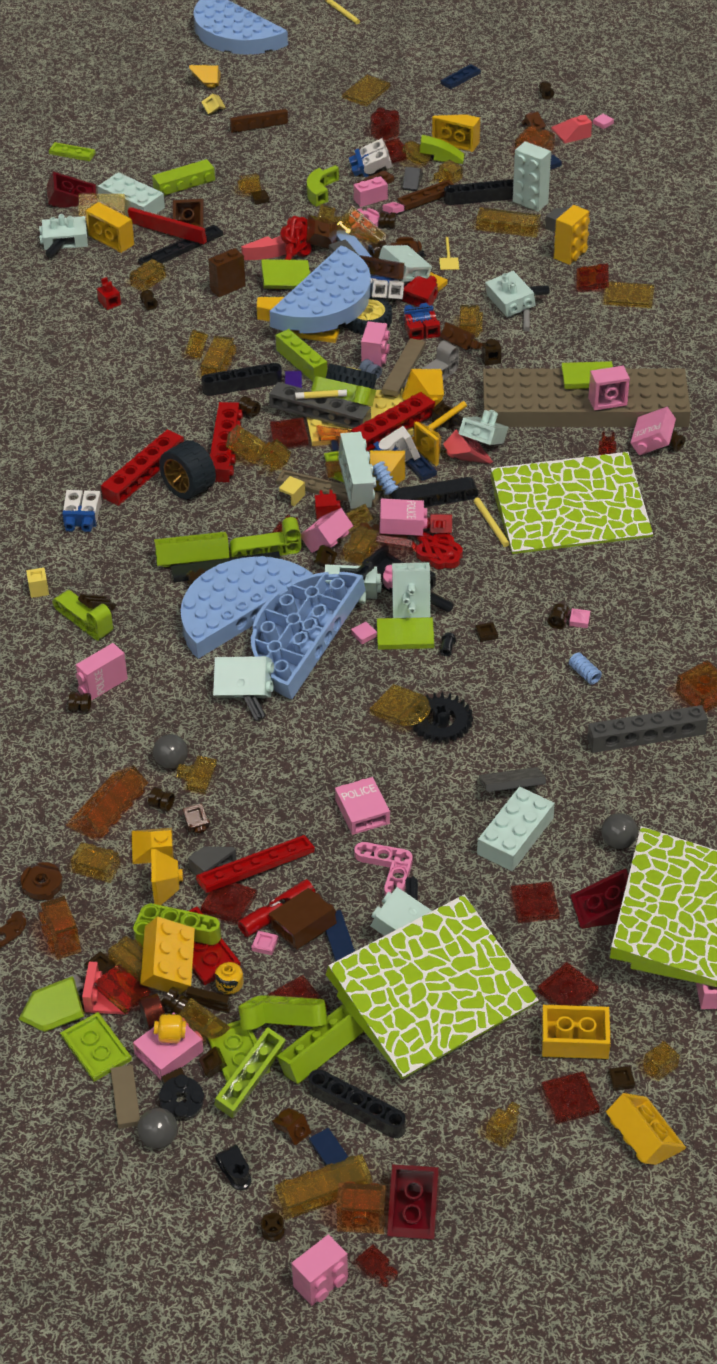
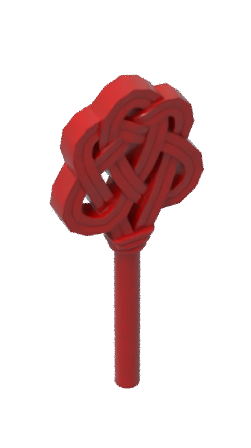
[276,216,311,290]
[414,532,463,569]

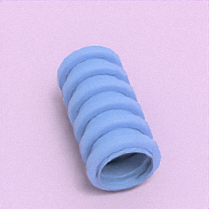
[373,461,399,495]
[569,652,602,685]

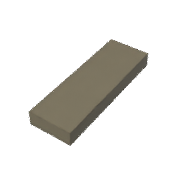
[111,1065,140,1129]

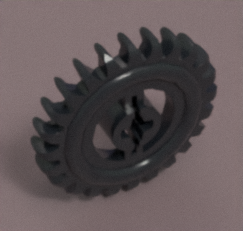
[409,692,473,743]

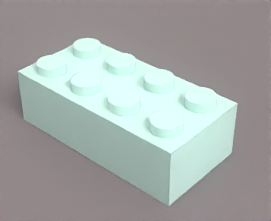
[513,141,551,212]
[98,172,165,214]
[338,432,376,509]
[477,786,555,871]

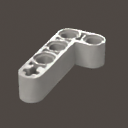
[403,341,459,390]

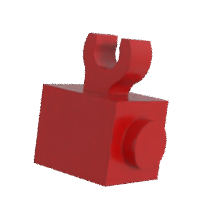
[97,277,121,310]
[314,489,341,519]
[427,514,452,533]

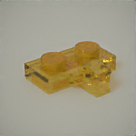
[177,756,217,794]

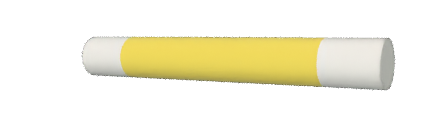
[295,389,347,400]

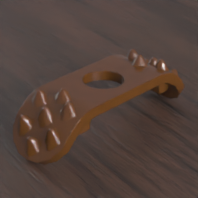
[0,911,26,948]

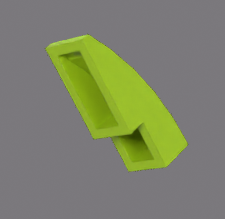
[419,135,464,164]

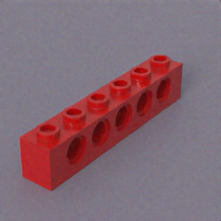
[350,392,436,451]
[210,402,243,482]
[101,429,184,506]

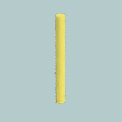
[325,0,360,25]
[474,498,510,547]

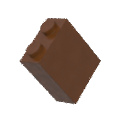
[208,248,246,298]
[269,888,337,949]

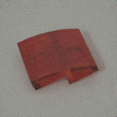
[93,965,151,1014]

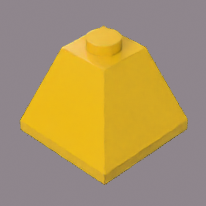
[189,65,221,88]
[402,369,444,406]
[414,421,441,466]
[370,451,405,491]
[132,828,174,864]
[151,849,183,905]

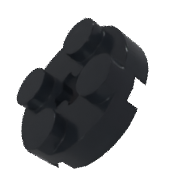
[159,1074,204,1121]

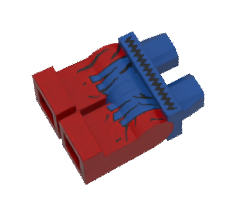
[404,303,441,340]

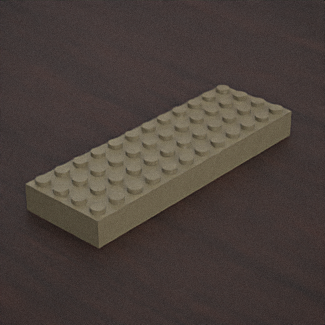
[483,368,691,427]

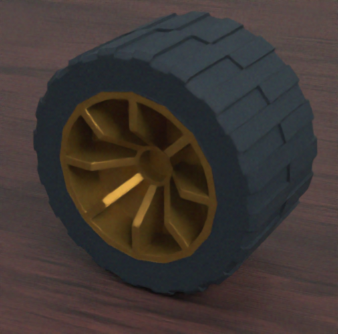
[159,440,216,500]

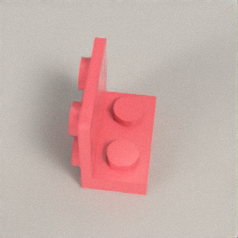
[82,962,134,1015]

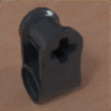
[215,1144,252,1191]

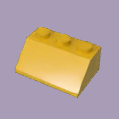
[606,1093,686,1165]

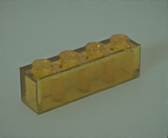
[476,207,541,238]
[274,1154,373,1220]

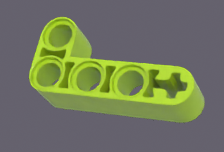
[311,376,376,407]
[229,517,301,557]
[52,590,113,641]
[133,904,221,948]
[238,995,328,1030]

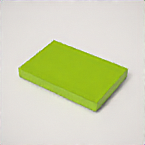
[261,259,310,289]
[561,361,613,389]
[377,617,434,650]
[60,1012,132,1082]
[205,1020,270,1082]

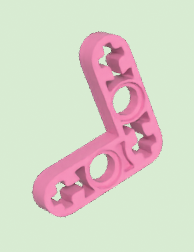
[354,842,413,896]

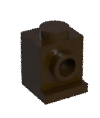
[481,339,502,366]
[432,401,458,429]

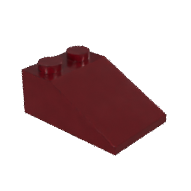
[47,171,97,208]
[570,868,629,929]
[387,1164,441,1240]

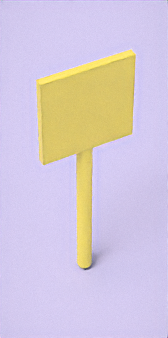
[439,237,459,270]

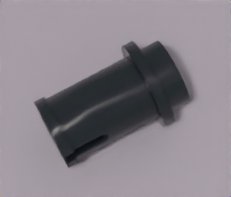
[440,632,456,657]

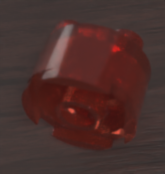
[370,108,400,141]

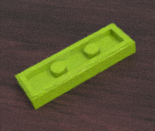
[49,142,96,161]

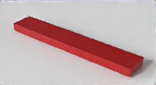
[127,207,207,244]
[196,835,315,893]

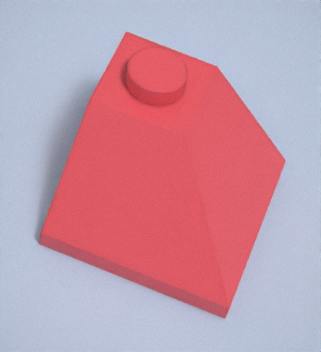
[552,115,592,144]
[443,429,493,464]

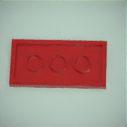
[188,906,241,986]

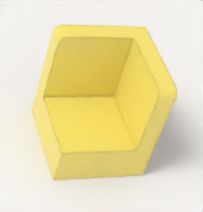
[202,94,226,115]
[279,476,305,506]
[26,568,49,598]

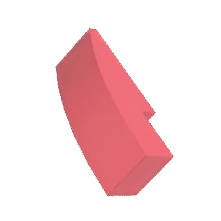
[241,236,286,260]

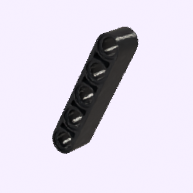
[444,179,514,205]
[201,363,282,396]
[391,477,479,508]
[308,1069,406,1139]

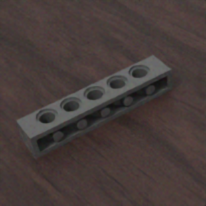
[269,382,371,429]
[587,705,708,753]

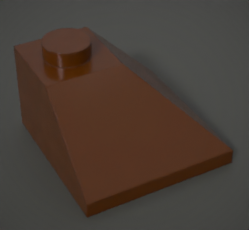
[173,199,204,228]
[307,214,337,249]

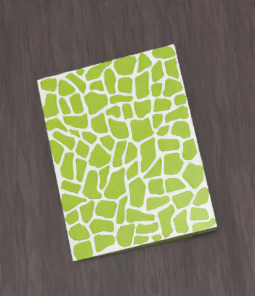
[491,452,653,554]
[610,826,717,987]
[326,894,539,1079]

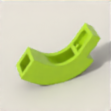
[307,165,339,207]

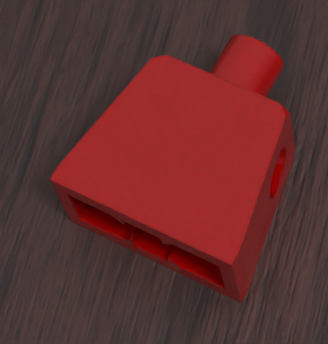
[402,275,438,307]

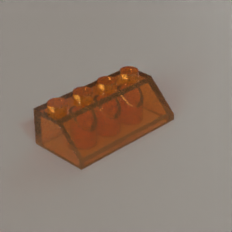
[65,765,149,839]

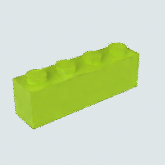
[152,159,215,196]
[275,329,327,382]
[154,532,230,567]
[277,1004,364,1084]
[214,1027,286,1118]

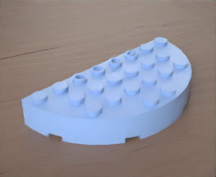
[194,0,288,54]
[270,246,371,333]
[181,556,313,659]
[251,572,366,700]

